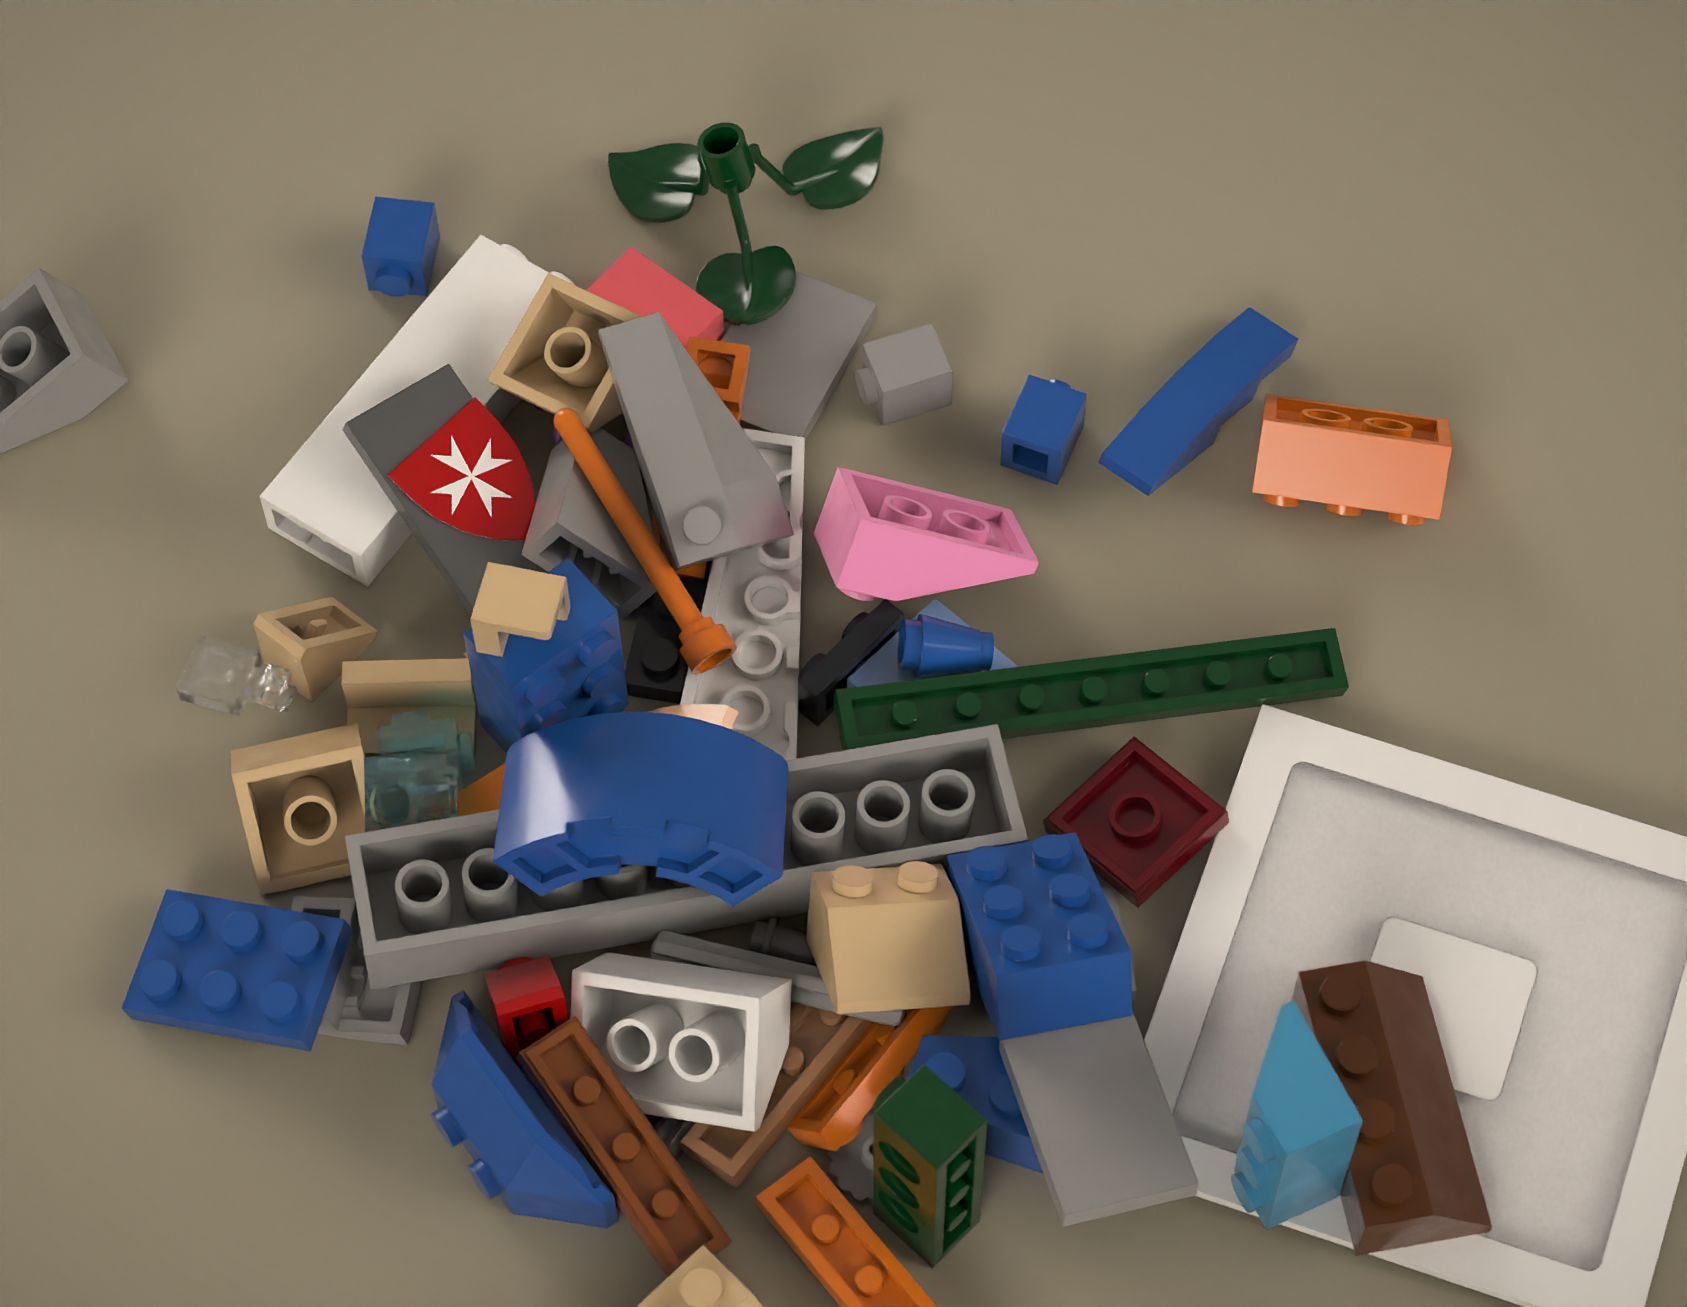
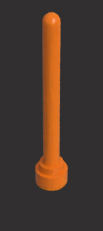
[553,408,737,674]

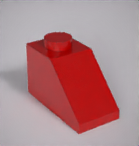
[484,955,569,1069]

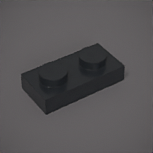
[625,579,708,704]
[798,599,904,727]

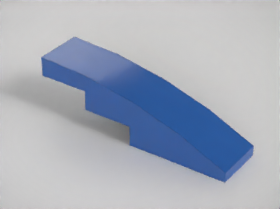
[1098,307,1298,496]

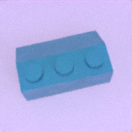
[1231,1000,1363,1230]

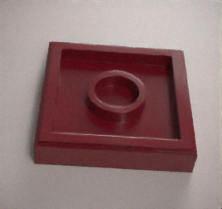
[1043,736,1229,908]

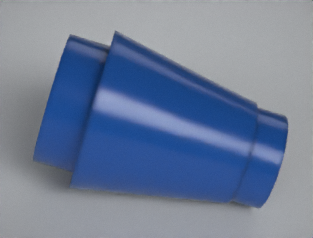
[897,614,994,678]

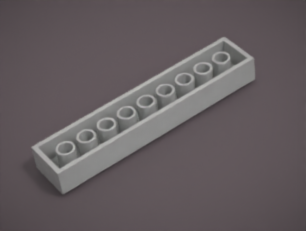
[345,724,1028,990]

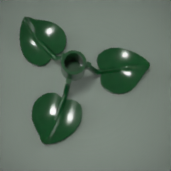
[608,122,884,326]

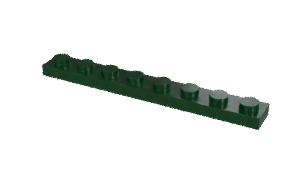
[833,628,1349,751]

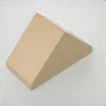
[253,596,378,703]

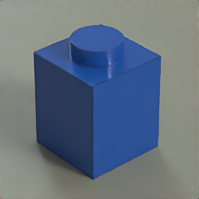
[361,196,440,296]
[1000,374,1087,485]

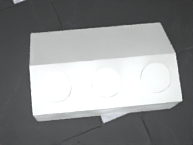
[571,952,792,1132]

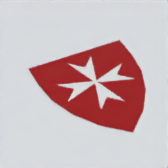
[387,397,536,540]

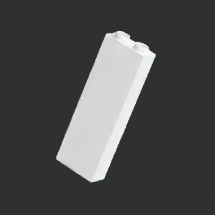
[260,235,575,587]

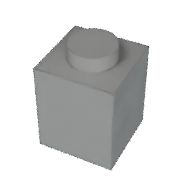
[855,323,953,425]

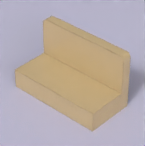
[341,658,477,759]

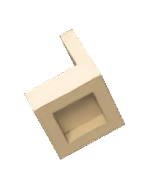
[470,562,571,657]

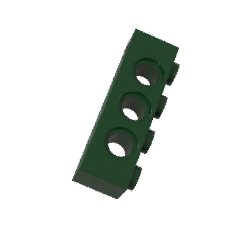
[873,1064,987,1268]

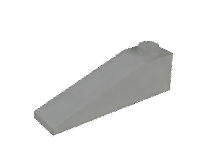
[598,312,794,572]

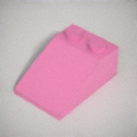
[814,467,1039,601]

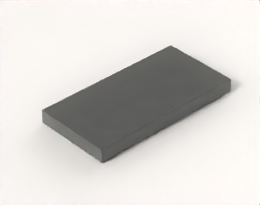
[342,364,548,618]

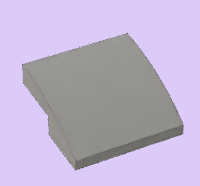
[291,896,422,1045]

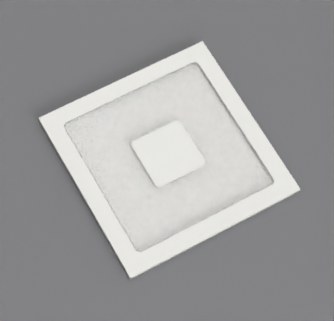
[1144,704,1687,1307]

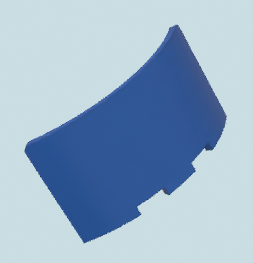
[493,712,788,907]

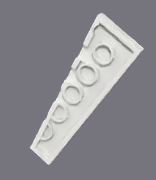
[680,428,805,760]

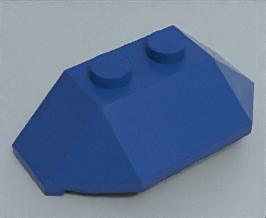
[431,990,618,1228]

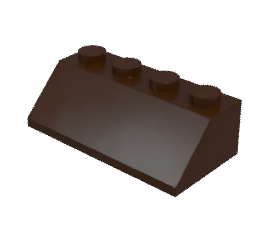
[1292,960,1492,1256]

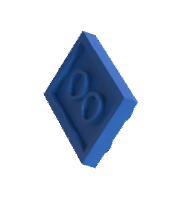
[122,889,353,1052]

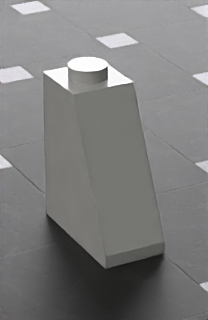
[521,428,657,619]

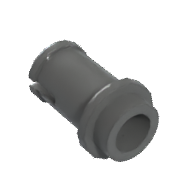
[749,916,817,967]

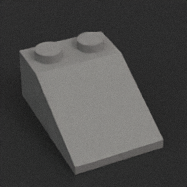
[0,268,129,454]

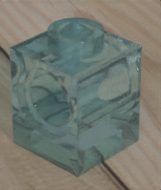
[364,753,458,832]

